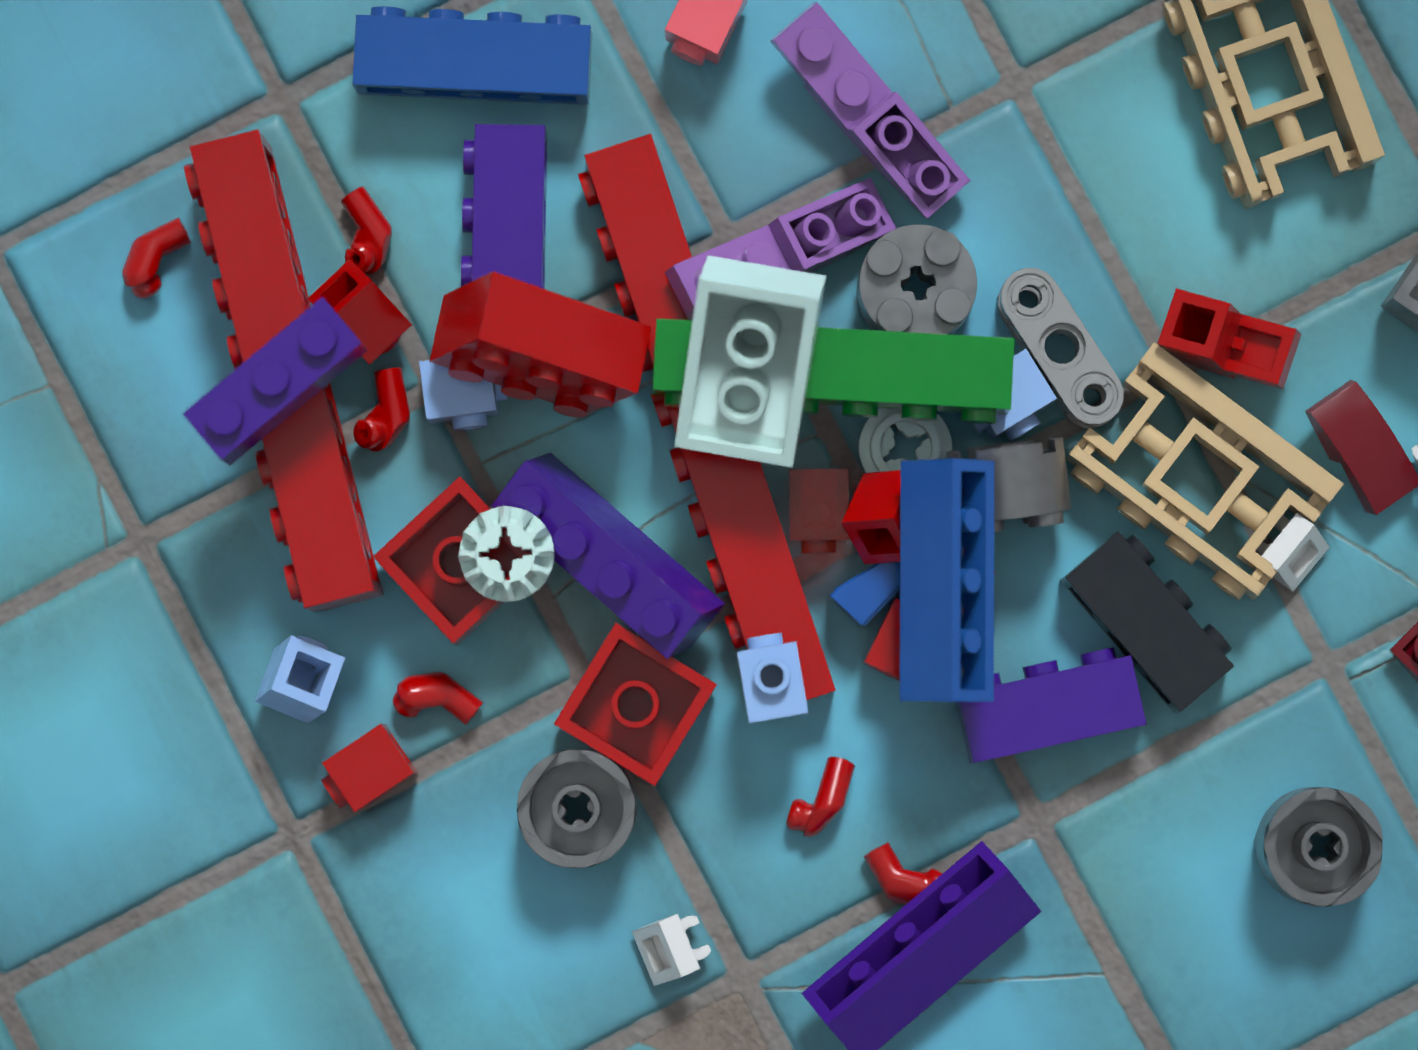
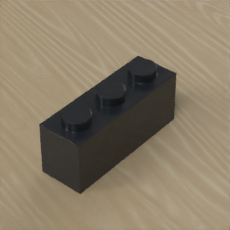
[1060,531,1234,713]

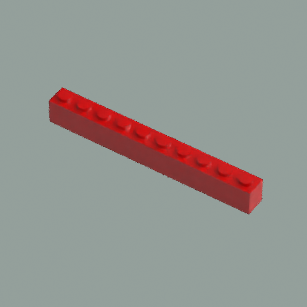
[578,133,836,701]

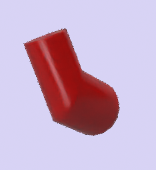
[340,186,393,274]
[122,217,192,299]
[353,367,410,451]
[392,672,483,725]
[786,757,855,837]
[863,842,943,905]

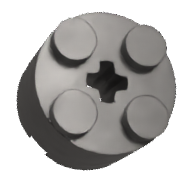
[857,224,977,335]
[946,438,1071,532]
[517,749,637,868]
[1254,787,1383,907]

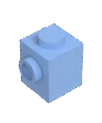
[970,349,1057,441]
[419,360,508,431]
[737,633,808,723]
[254,635,345,723]

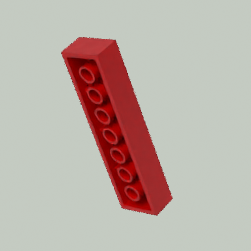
[184,129,384,613]

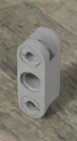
[997,268,1124,429]

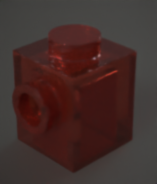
[788,469,849,554]

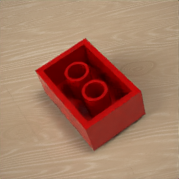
[429,271,651,418]

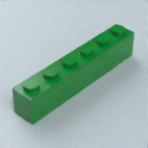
[653,318,1015,424]

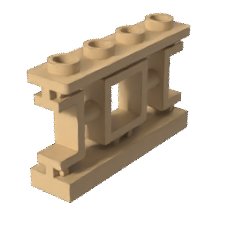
[1162,0,1385,210]
[1066,342,1344,601]

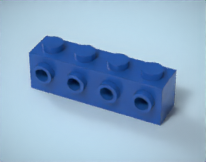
[352,6,592,105]
[900,458,994,702]

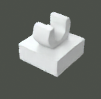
[1256,513,1329,592]
[632,914,711,986]

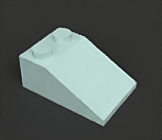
[674,255,826,468]

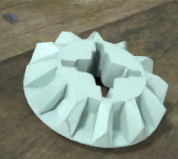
[858,408,952,473]
[458,506,554,602]

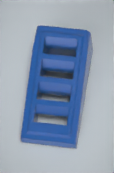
[828,562,900,627]

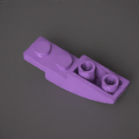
[770,2,971,219]
[665,178,896,320]

